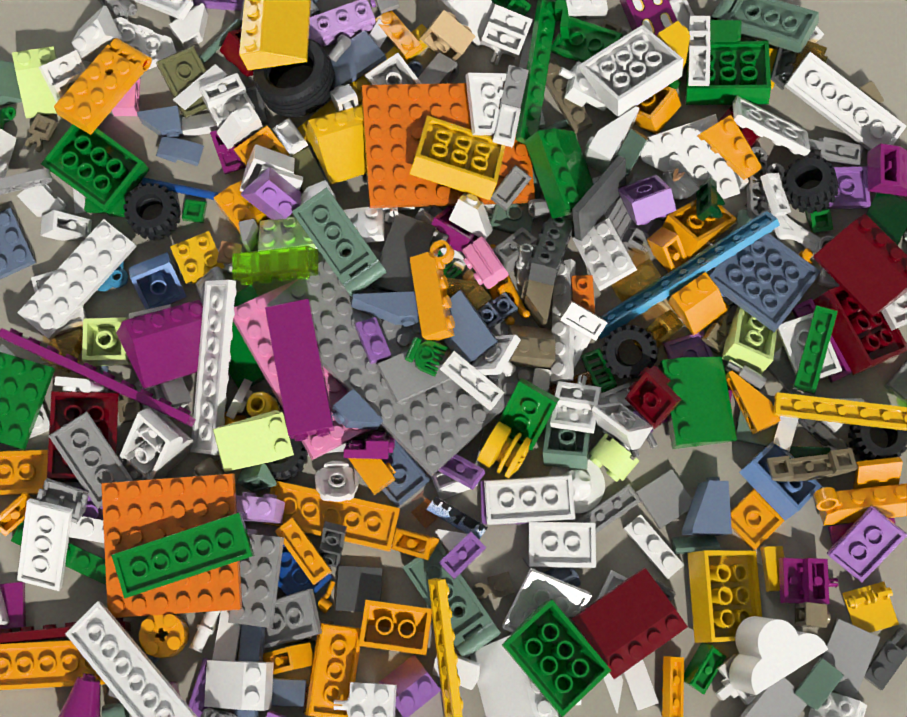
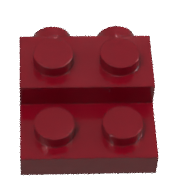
[625,366,682,429]

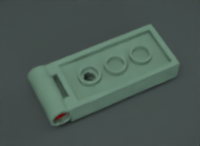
[710,0,819,54]
[292,187,387,297]
[403,542,501,658]

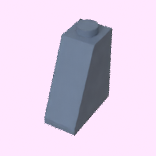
[682,477,732,536]

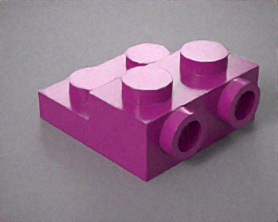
[431,206,479,252]
[344,431,395,459]

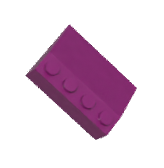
[116,299,203,389]

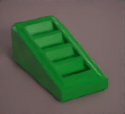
[580,348,617,393]

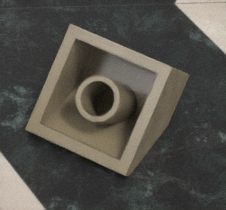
[521,280,555,328]
[508,325,555,369]

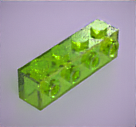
[232,246,318,285]

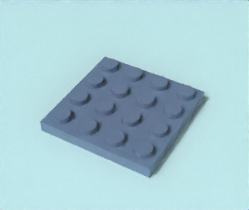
[709,233,821,332]

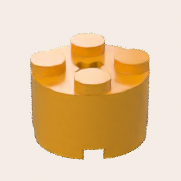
[139,614,189,658]

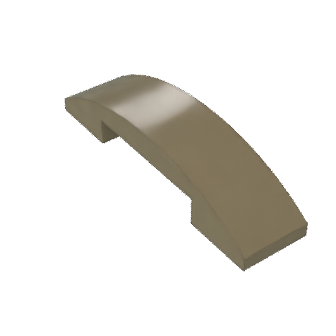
[766,448,858,482]

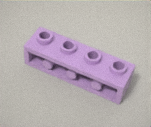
[309,0,376,46]
[236,492,285,524]

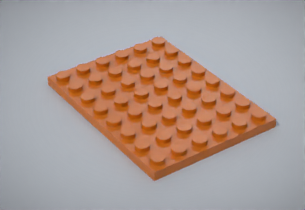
[361,83,535,208]

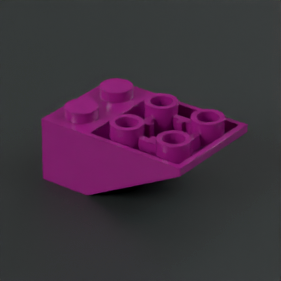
[867,143,907,197]

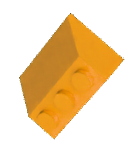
[359,600,432,656]

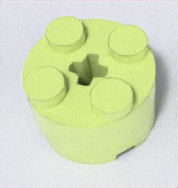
[589,433,639,482]

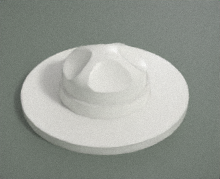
[548,459,605,514]

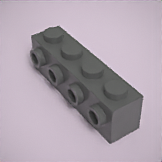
[526,215,574,286]

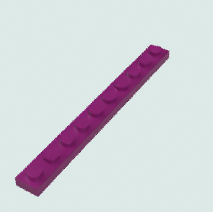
[0,328,196,427]

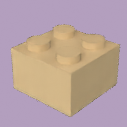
[420,10,476,61]

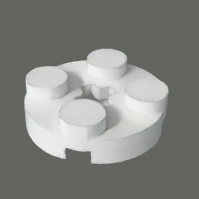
[315,461,359,502]

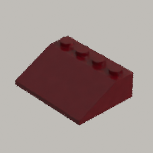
[813,214,907,318]
[813,286,907,375]
[47,391,119,482]
[572,567,688,679]

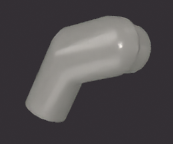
[328,35,351,62]

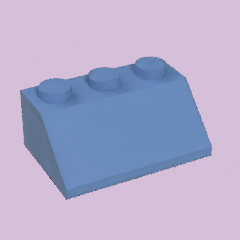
[739,440,822,521]

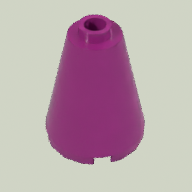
[58,673,100,717]

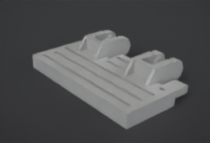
[608,173,667,259]

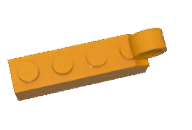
[410,240,455,342]
[813,483,907,525]

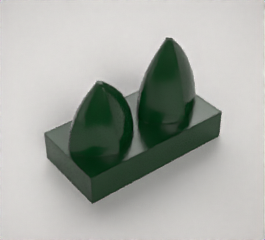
[696,177,725,221]

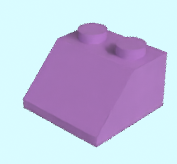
[241,167,301,220]
[618,175,676,225]
[379,654,441,717]

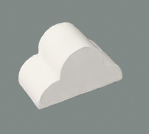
[119,408,194,481]
[729,616,828,695]

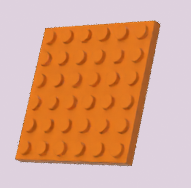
[101,474,242,618]

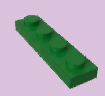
[793,305,838,394]

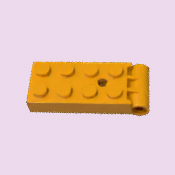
[54,38,152,135]

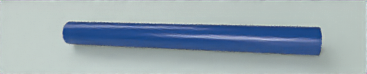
[142,177,219,200]

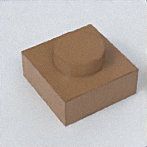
[217,240,242,267]

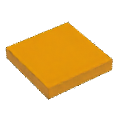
[853,457,903,489]
[731,489,785,551]

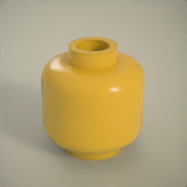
[246,392,278,417]

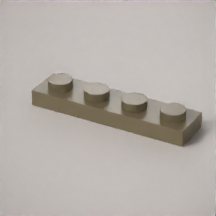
[546,58,593,134]

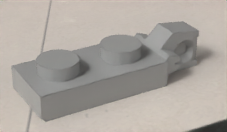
[809,137,864,167]

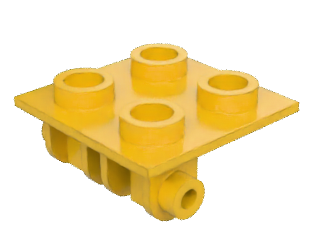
[170,231,225,284]
[842,581,899,633]

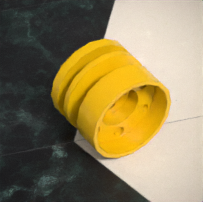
[477,421,532,479]

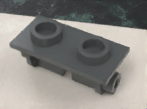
[771,47,798,90]

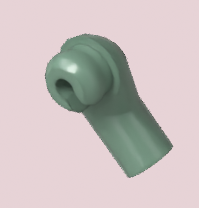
[730,209,751,233]

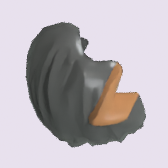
[661,168,700,200]

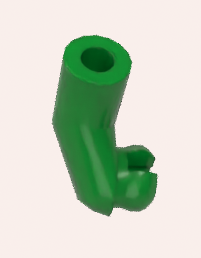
[0,106,16,130]

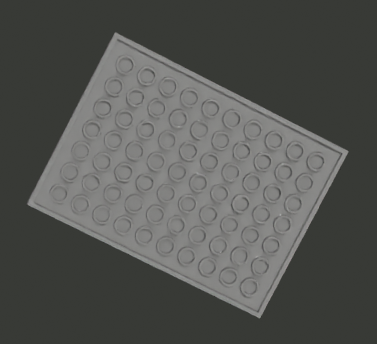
[267,210,535,477]

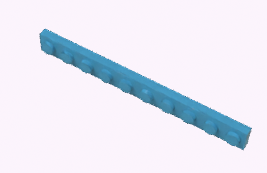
[599,211,780,339]

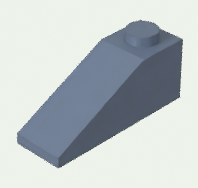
[351,291,419,326]

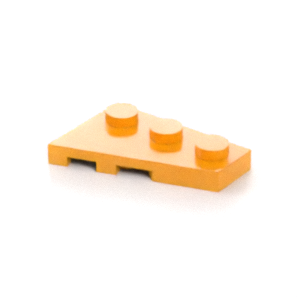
[697,115,763,180]

